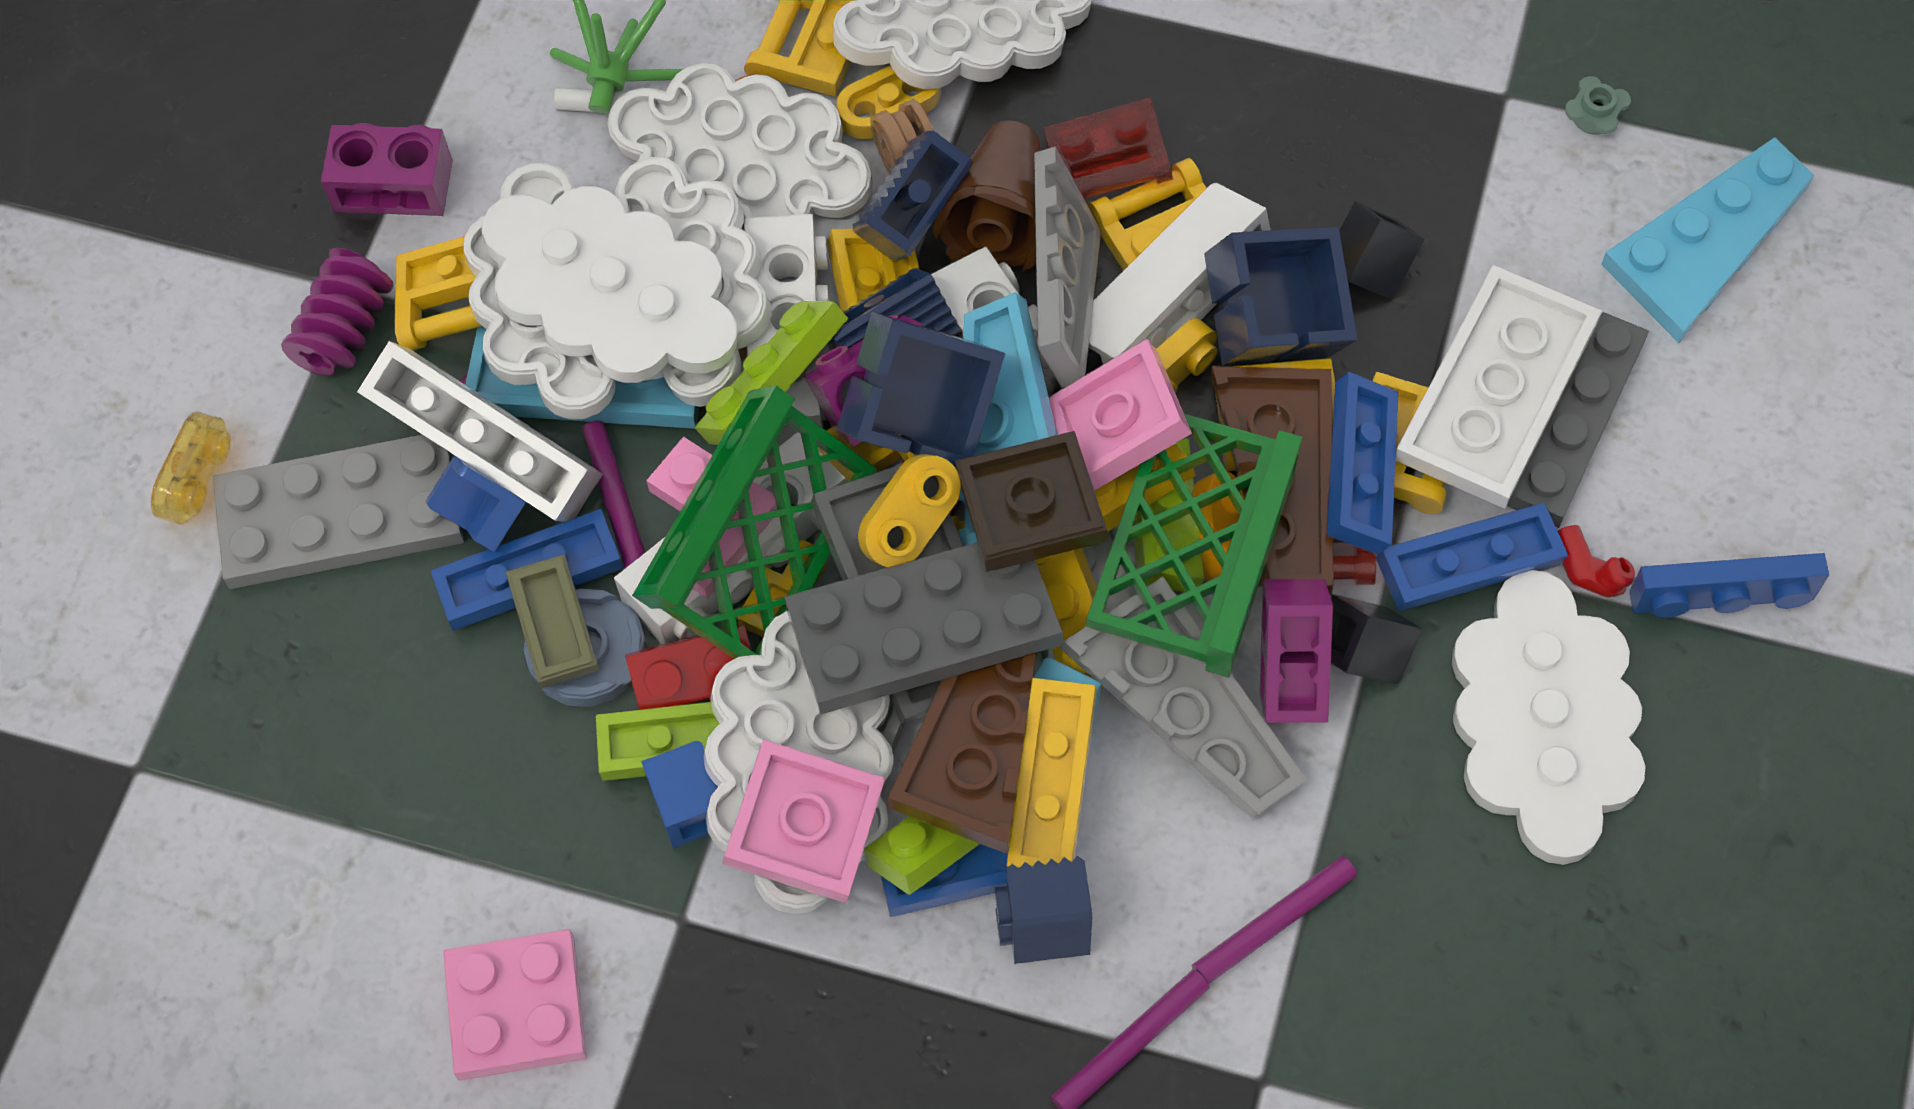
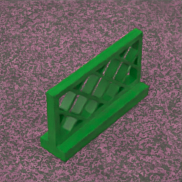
[632,385,877,659]
[1086,414,1303,678]

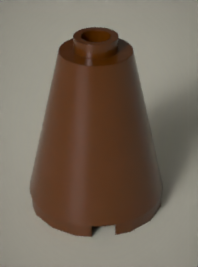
[933,120,1041,271]

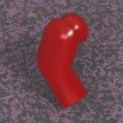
[1557,525,1635,598]

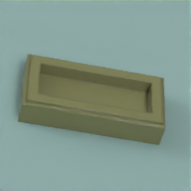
[506,554,600,689]

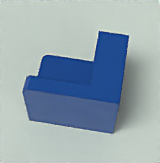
[426,455,526,552]
[641,741,718,848]

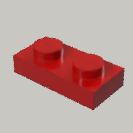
[625,623,751,710]

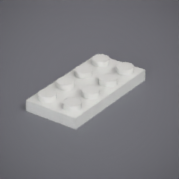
[1395,265,1602,509]

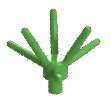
[550,0,683,114]

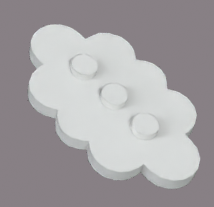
[832,0,1092,89]
[607,63,873,224]
[615,157,772,407]
[464,163,615,419]
[482,186,737,383]
[1451,570,1645,865]
[703,611,894,914]

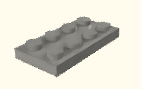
[212,435,464,589]

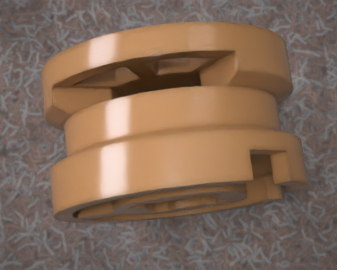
[870,99,934,175]

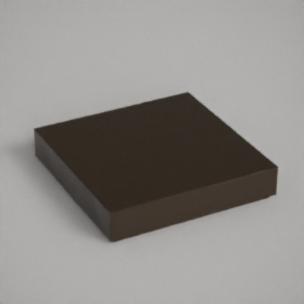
[955,431,1108,572]

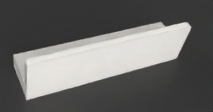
[1088,183,1271,365]

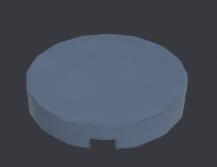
[523,589,647,707]

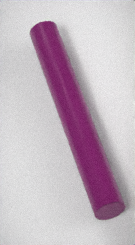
[582,420,645,568]
[1191,856,1357,984]
[1050,969,1210,1109]

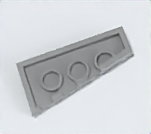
[1034,146,1101,389]
[1059,577,1307,819]

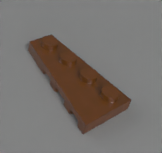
[1211,366,1334,596]
[888,652,1037,854]

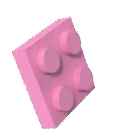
[1049,339,1192,491]
[722,739,885,903]
[443,929,587,1081]

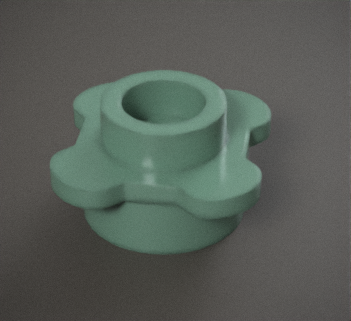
[1565,76,1631,135]

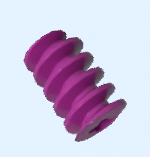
[281,247,394,376]

